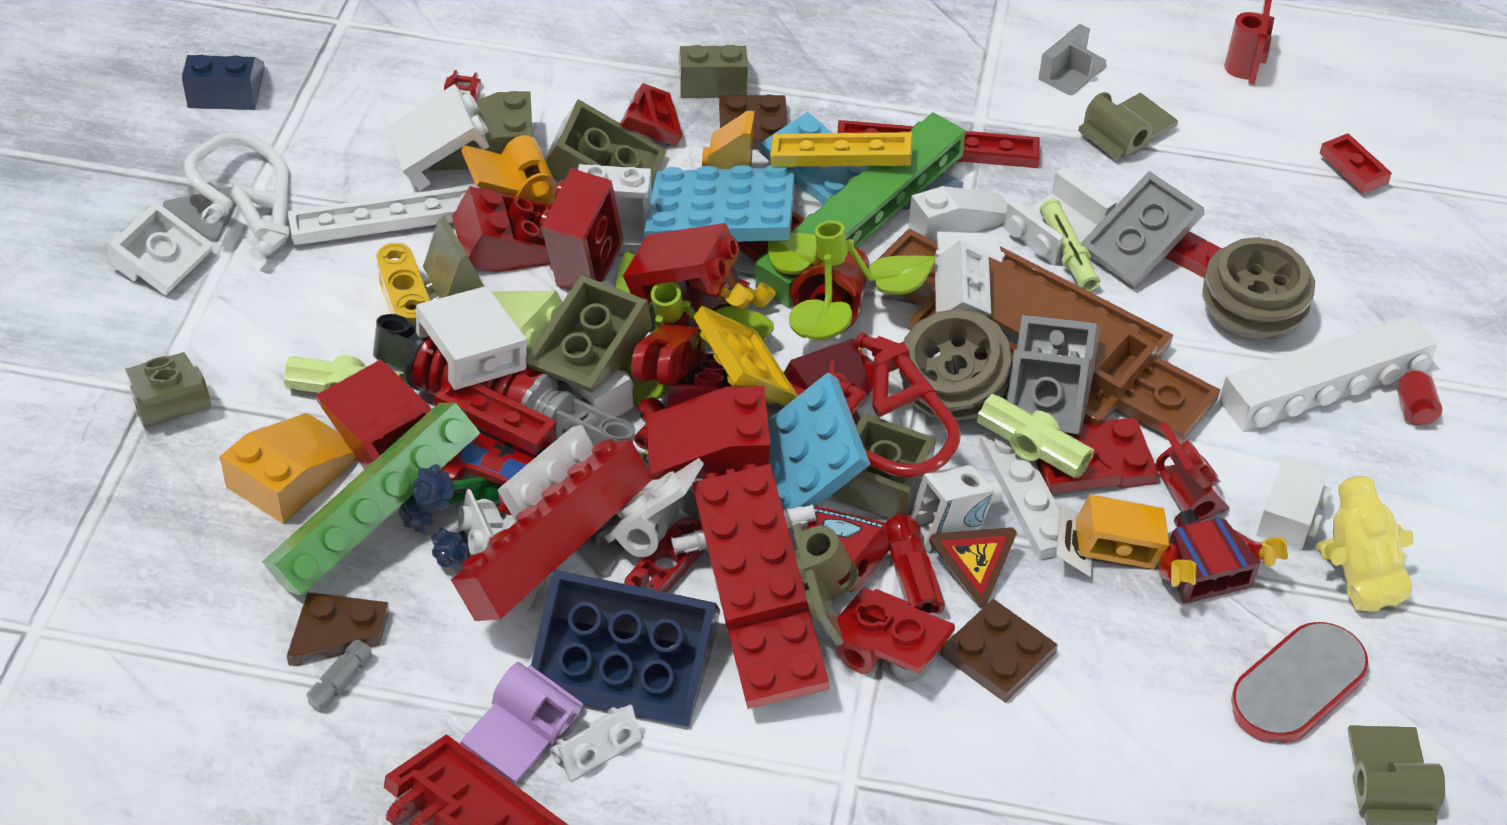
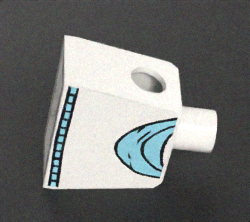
[910,465,1003,553]

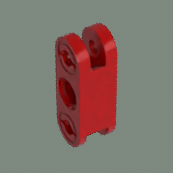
[631,323,706,386]

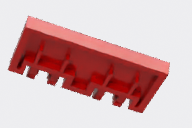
[383,734,568,825]

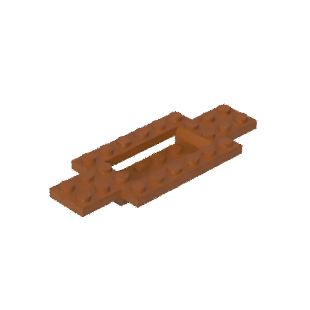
[878,228,1221,441]

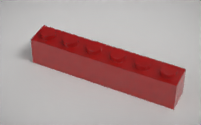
[451,439,653,621]

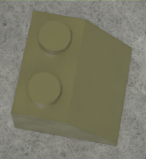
[679,45,748,98]

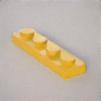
[770,132,913,168]

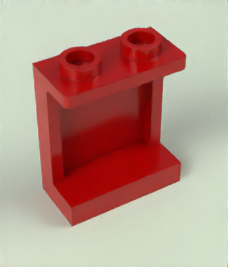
[623,223,739,305]

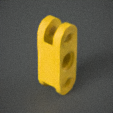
[376,243,430,324]

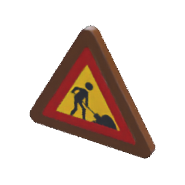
[929,527,1017,608]

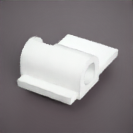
[604,458,704,557]

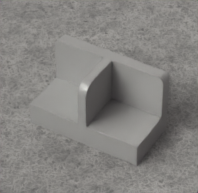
[1038,23,1107,96]

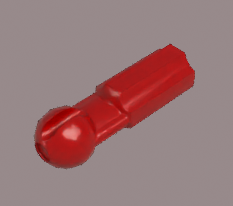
[885,514,945,614]

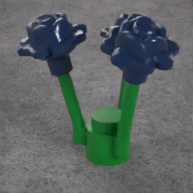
[398,464,502,571]

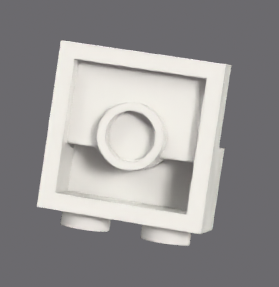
[105,201,213,296]

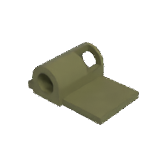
[1078,92,1178,160]
[125,352,211,428]
[792,523,859,646]
[1347,725,1446,825]

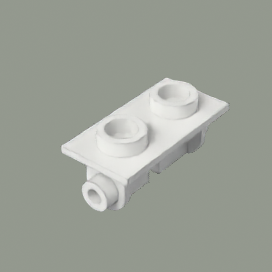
[457,489,507,554]
[550,704,642,782]

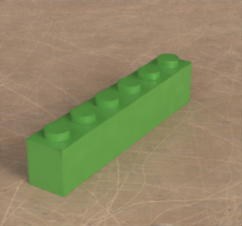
[262,403,480,595]

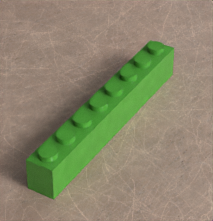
[755,112,966,308]

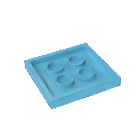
[768,372,870,510]

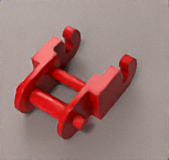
[444,70,481,101]

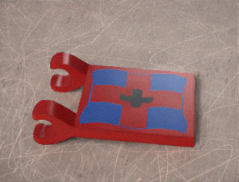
[441,427,557,515]

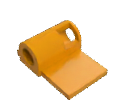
[461,135,556,204]

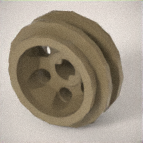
[1202,237,1316,340]
[899,309,1012,421]

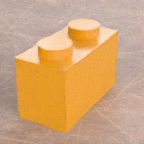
[1075,494,1169,569]

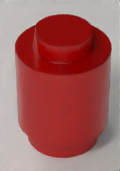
[1397,370,1443,425]

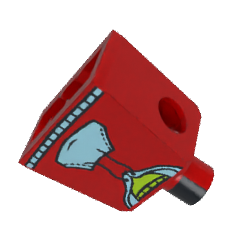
[805,506,889,592]

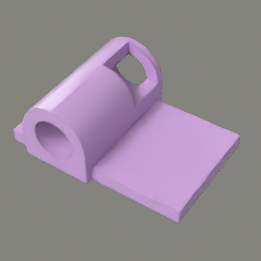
[460,662,583,785]

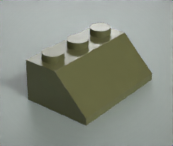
[423,216,484,300]

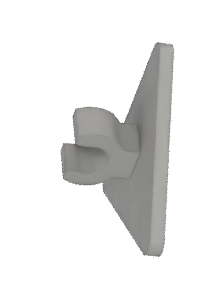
[163,182,236,242]

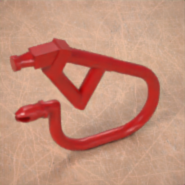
[836,332,961,478]

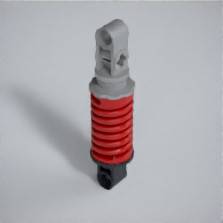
[373,314,635,446]

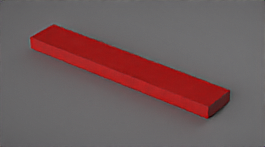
[837,120,1040,168]

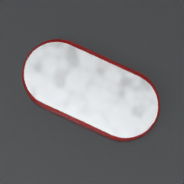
[1231,622,1368,743]

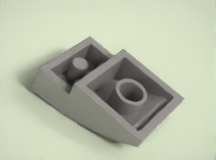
[1007,315,1101,435]

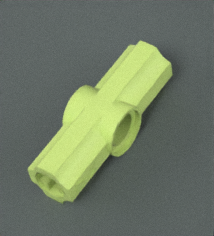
[284,355,405,393]
[977,394,1094,479]

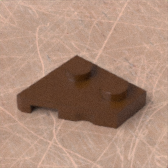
[287,592,389,666]

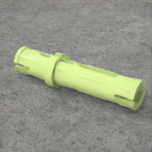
[1039,199,1101,292]

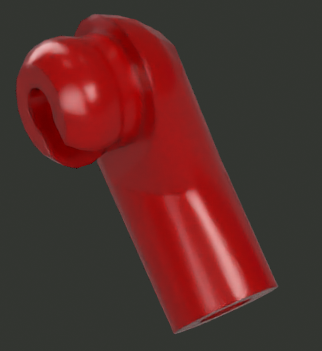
[634,397,665,450]

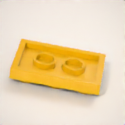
[693,306,798,406]

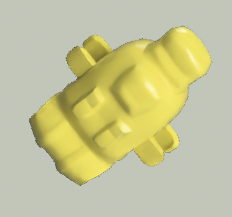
[1316,476,1414,612]

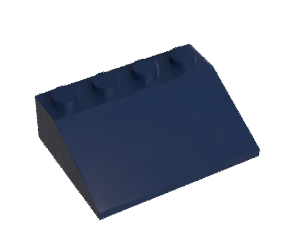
[531,569,721,727]

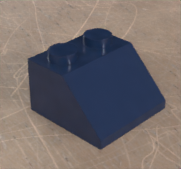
[182,54,265,110]

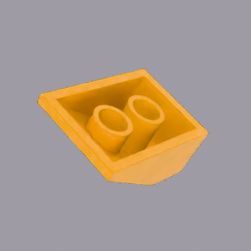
[219,413,358,524]

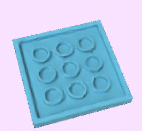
[644,165,795,242]

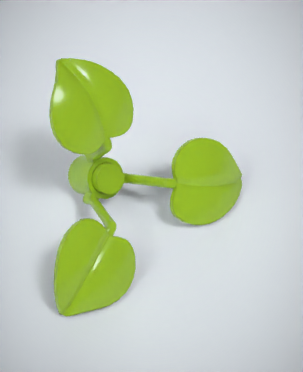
[768,220,935,340]
[615,252,774,404]

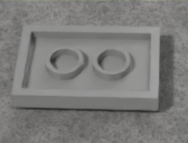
[1081,171,1205,288]

